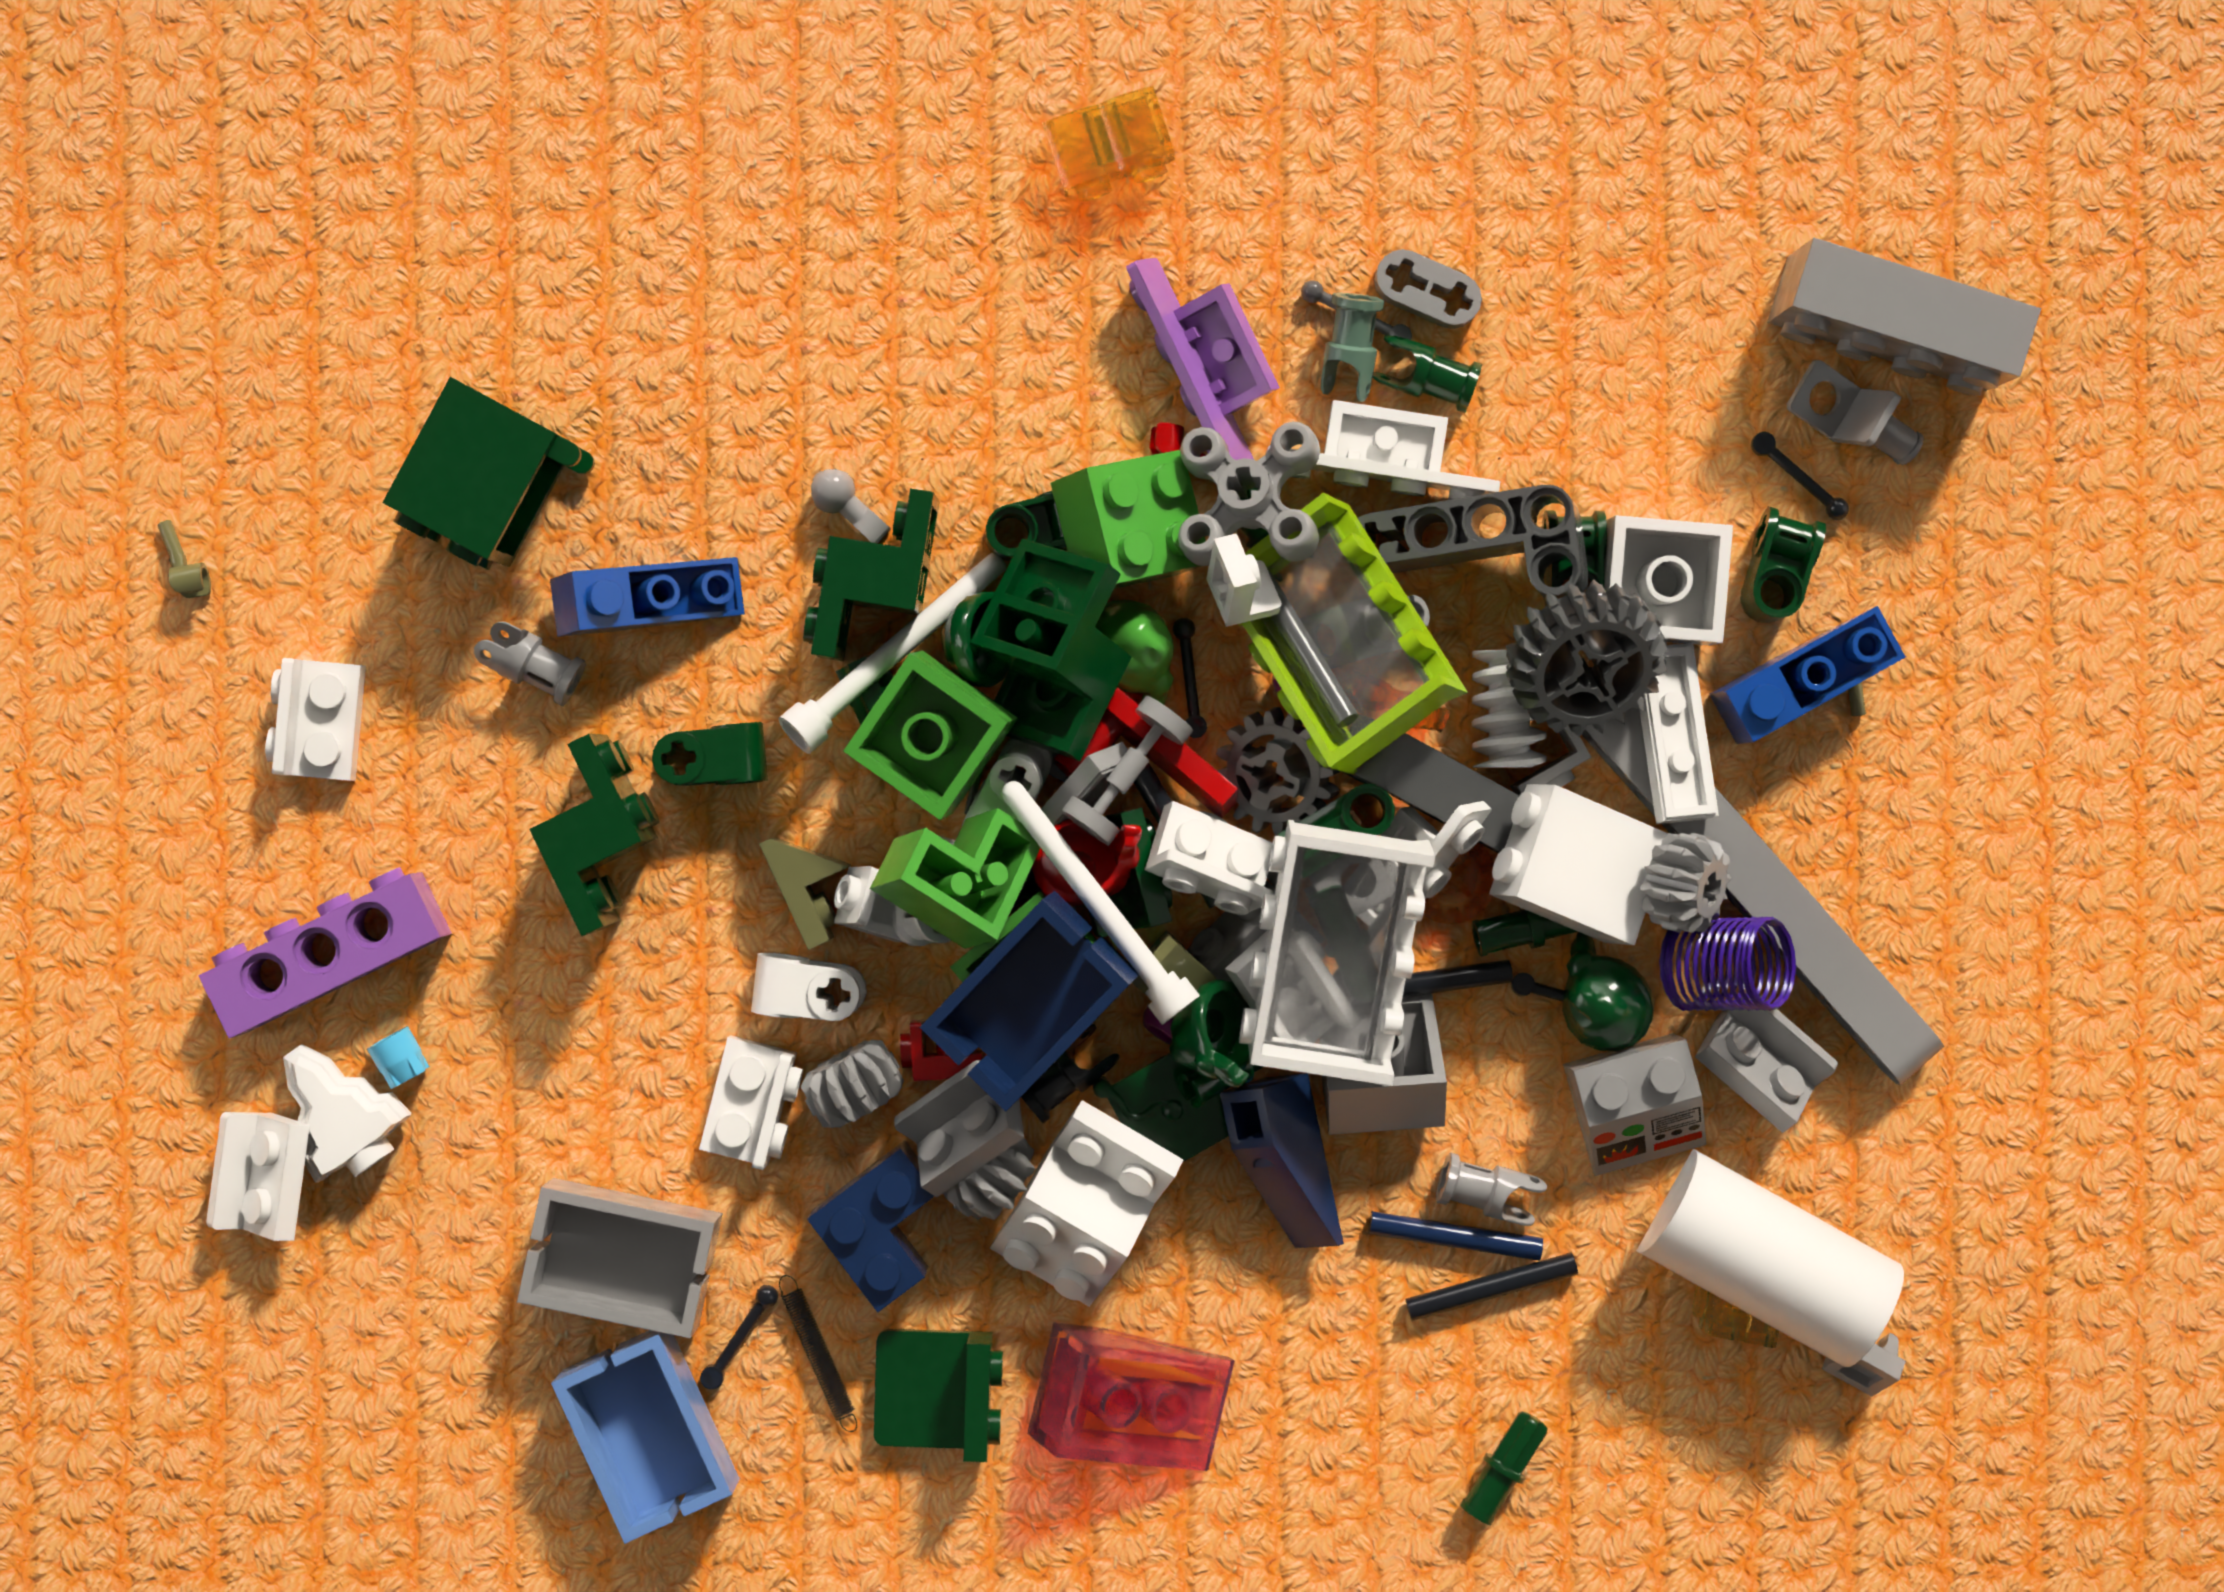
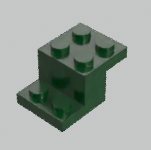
[803,488,940,662]
[970,539,1132,761]
[529,734,660,936]

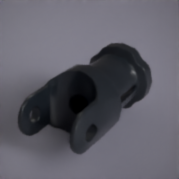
[1021,1023,1120,1123]

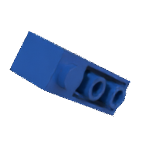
[550,557,745,637]
[1709,606,1906,744]

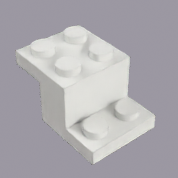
[990,1100,1183,1307]

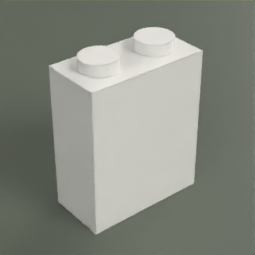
[1489,784,1668,946]

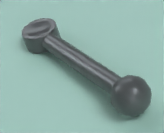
[1301,280,1412,349]

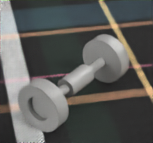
[1061,696,1193,846]

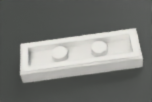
[1639,643,1719,824]

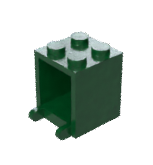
[382,377,595,570]

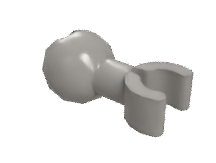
[811,469,891,544]

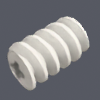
[1472,650,1546,768]

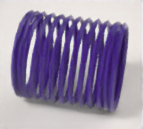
[1659,916,1796,1011]

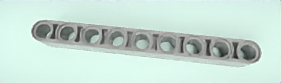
[1581,707,1944,1086]

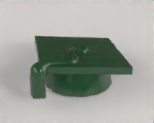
[1093,1053,1229,1162]

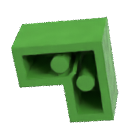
[870,808,1040,949]

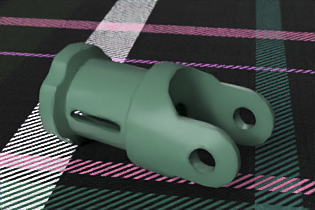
[1321,292,1384,402]

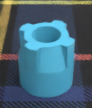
[367,1026,430,1089]

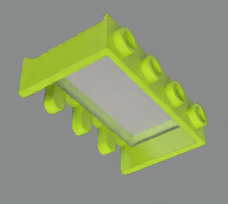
[1237,493,1468,774]

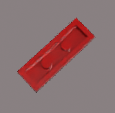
[1052,687,1238,818]

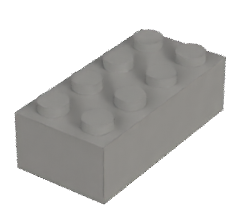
[1767,237,2042,396]

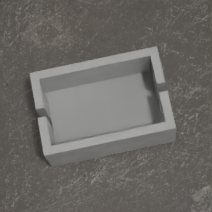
[517,1178,723,1338]

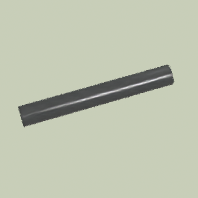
[1269,572,1359,728]

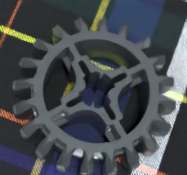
[1506,579,1668,737]

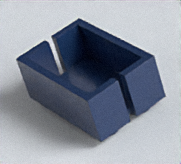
[920,891,1139,1112]

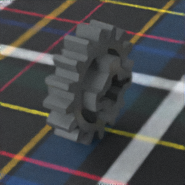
[1216,707,1341,836]

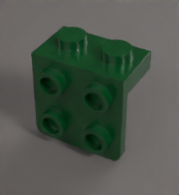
[874,1329,1003,1462]

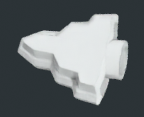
[283,1044,412,1183]

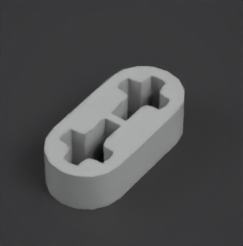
[1374,249,1482,329]

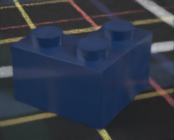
[807,1140,934,1313]

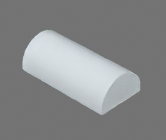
[1636,1149,1904,1367]

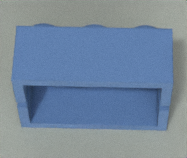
[551,1330,740,1544]

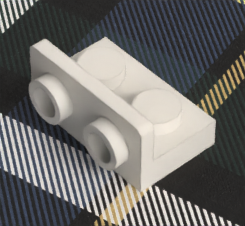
[265,658,366,781]
[1145,801,1274,915]
[699,1035,803,1170]
[206,1112,310,1241]

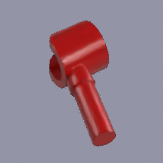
[1149,422,1206,457]

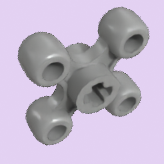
[1178,421,1320,566]

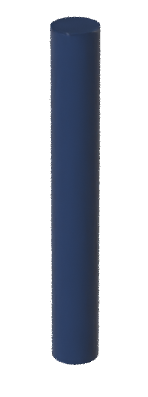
[1368,1211,1543,1261]

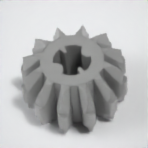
[1640,833,1731,933]
[800,1040,904,1128]
[943,1138,1036,1220]

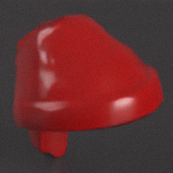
[1032,819,1142,907]

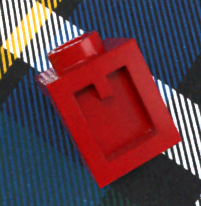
[900,1019,984,1081]

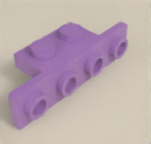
[1126,258,1280,460]

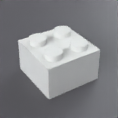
[1604,515,1733,646]

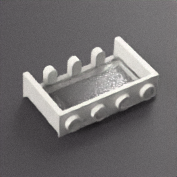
[1239,820,1435,1086]

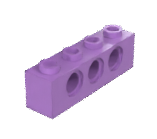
[198,867,452,1039]

